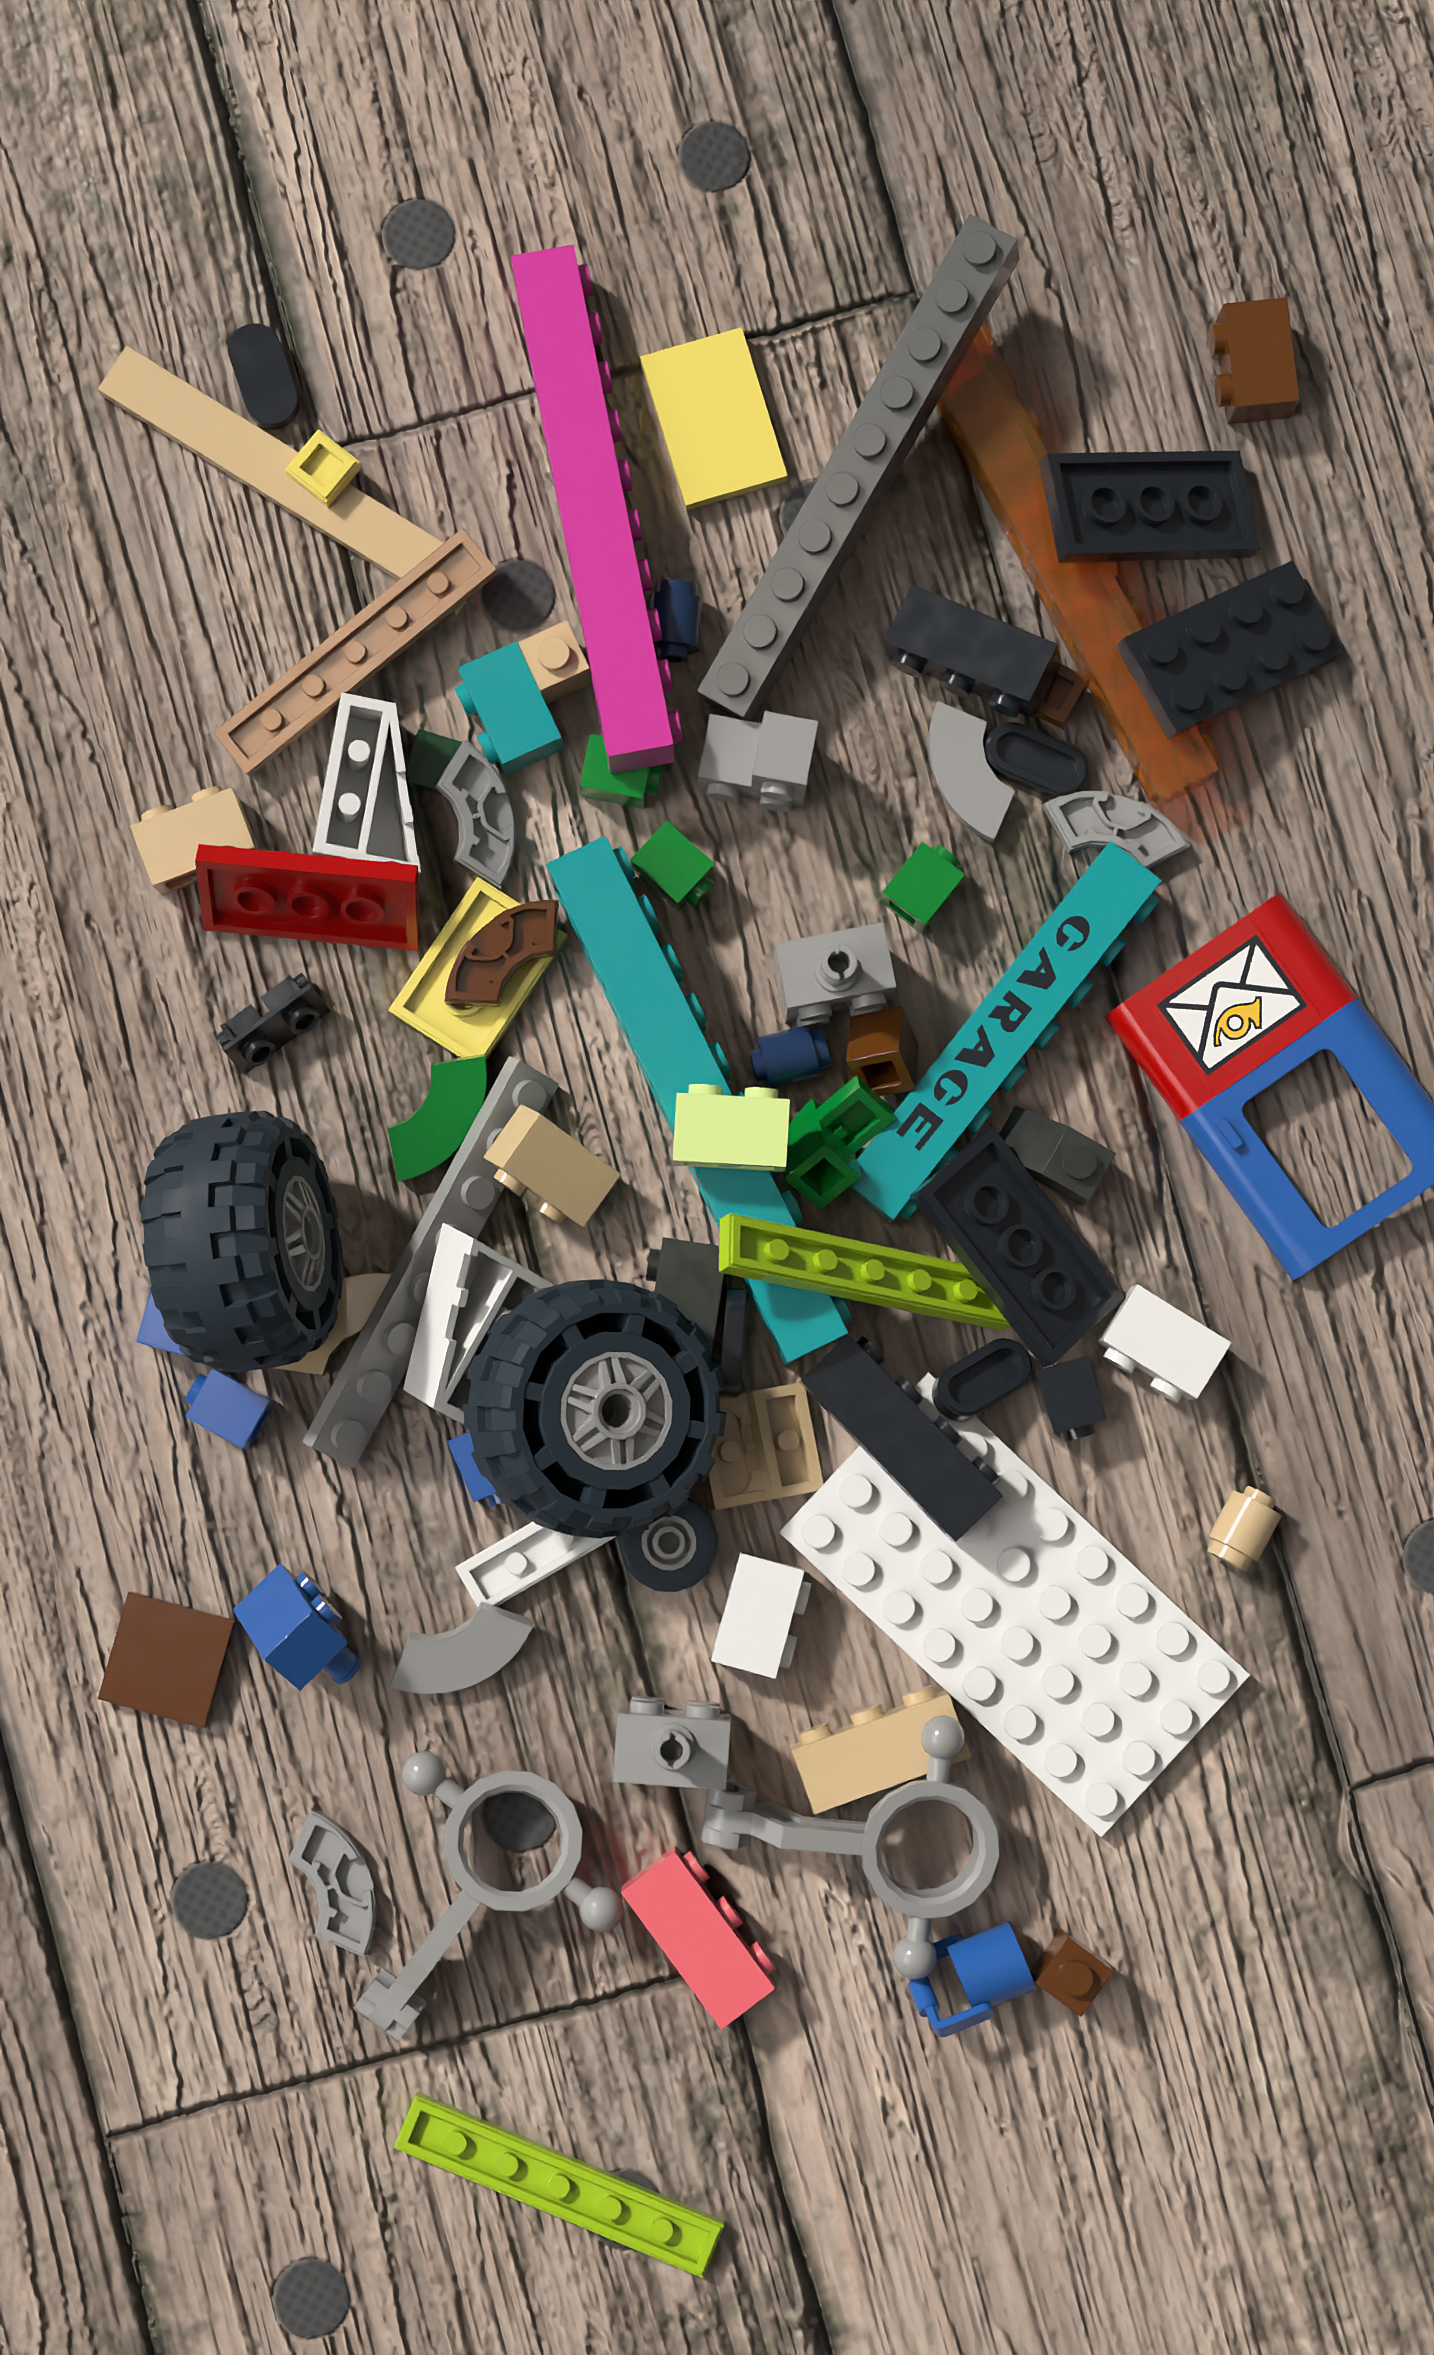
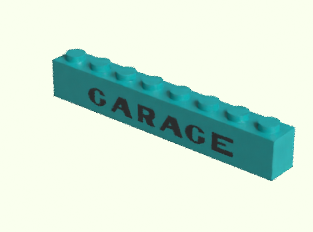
[846,840,1162,1223]

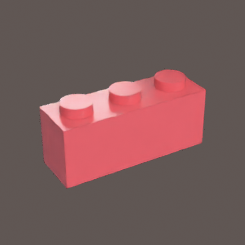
[621,1846,777,2030]

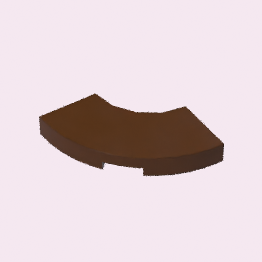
[444,900,559,1007]

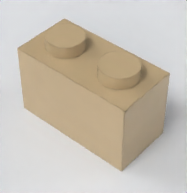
[130,786,259,896]
[483,1104,621,1228]

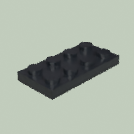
[1039,450,1260,563]
[1116,560,1344,740]
[909,1127,1125,1368]

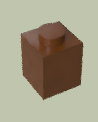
[846,1006,919,1096]
[1030,1928,1114,2017]

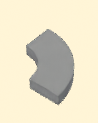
[928,701,1015,843]
[435,740,516,890]
[1042,791,1190,870]
[390,1601,533,1694]
[288,1808,377,1958]

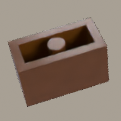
[1209,297,1300,424]

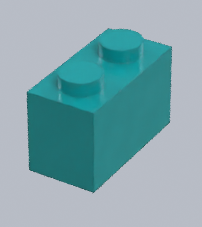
[454,641,564,776]

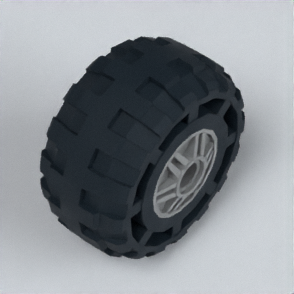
[141,1111,343,1372]
[463,1279,727,1539]

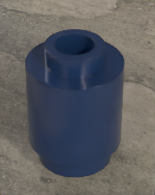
[648,579,702,663]
[749,1025,832,1089]

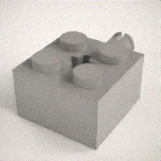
[772,922,896,1028]
[612,1696,731,1790]

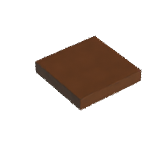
[98,1591,237,1728]

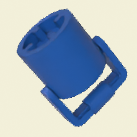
[908,1921,1037,2037]

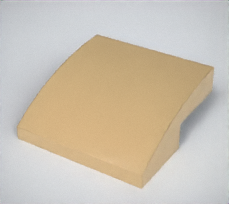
[704,1383,824,1511]

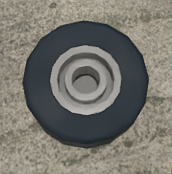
[620,1498,718,1592]

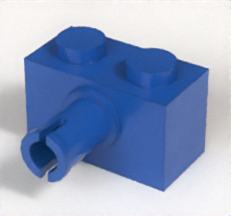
[233,1563,361,1691]

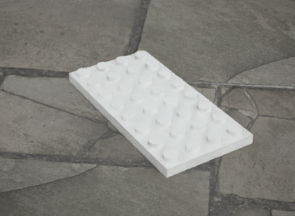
[779,1372,1250,1837]

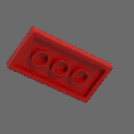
[195,844,421,951]

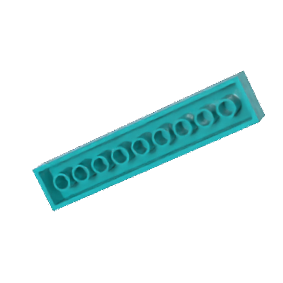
[546,835,852,1366]

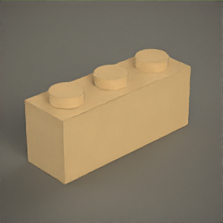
[790,1685,972,1815]

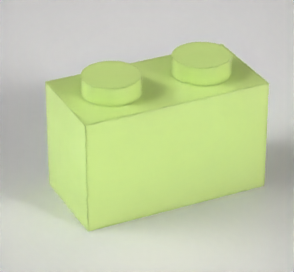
[673,1084,790,1172]

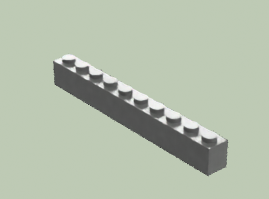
[697,214,1020,722]

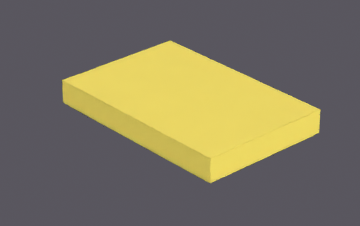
[640,327,788,511]
[388,877,568,1062]

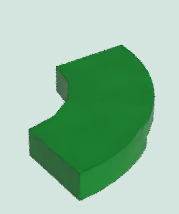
[388,1054,486,1182]

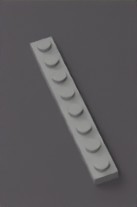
[302,1056,559,1468]

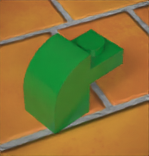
[782,1075,895,1210]

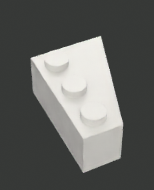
[311,692,421,878]
[403,1223,555,1424]

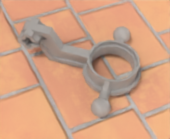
[701,1715,999,1980]
[353,1751,624,2042]

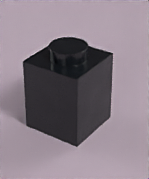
[1031,1356,1107,1442]

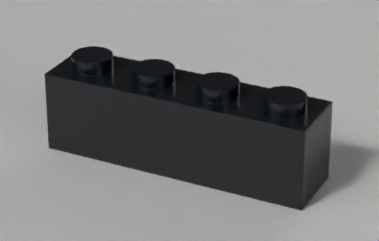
[799,1334,1003,1542]

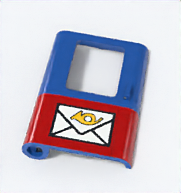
[1105,892,1434,1281]

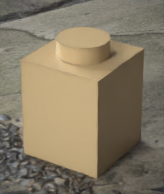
[518,620,592,705]

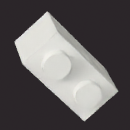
[1096,1284,1231,1403]
[711,1552,812,1679]

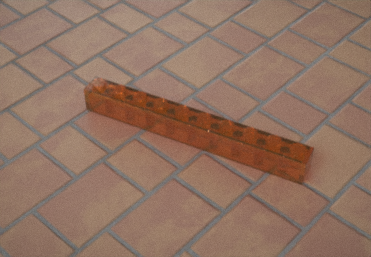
[936,321,1219,809]

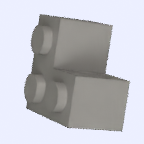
[698,711,818,812]

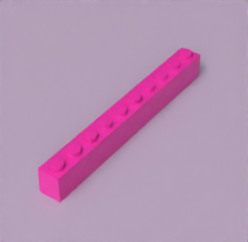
[511,244,683,774]

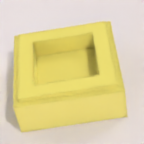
[285,429,362,508]

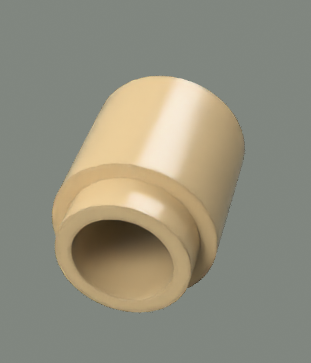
[1207,1486,1281,1572]

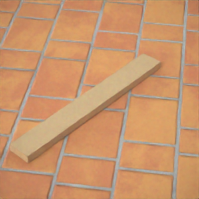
[98,345,468,616]

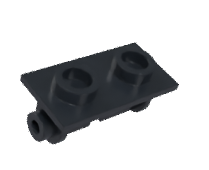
[214,972,330,1075]

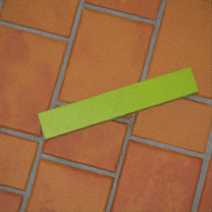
[719,1213,1011,1331]
[394,2092,724,2278]

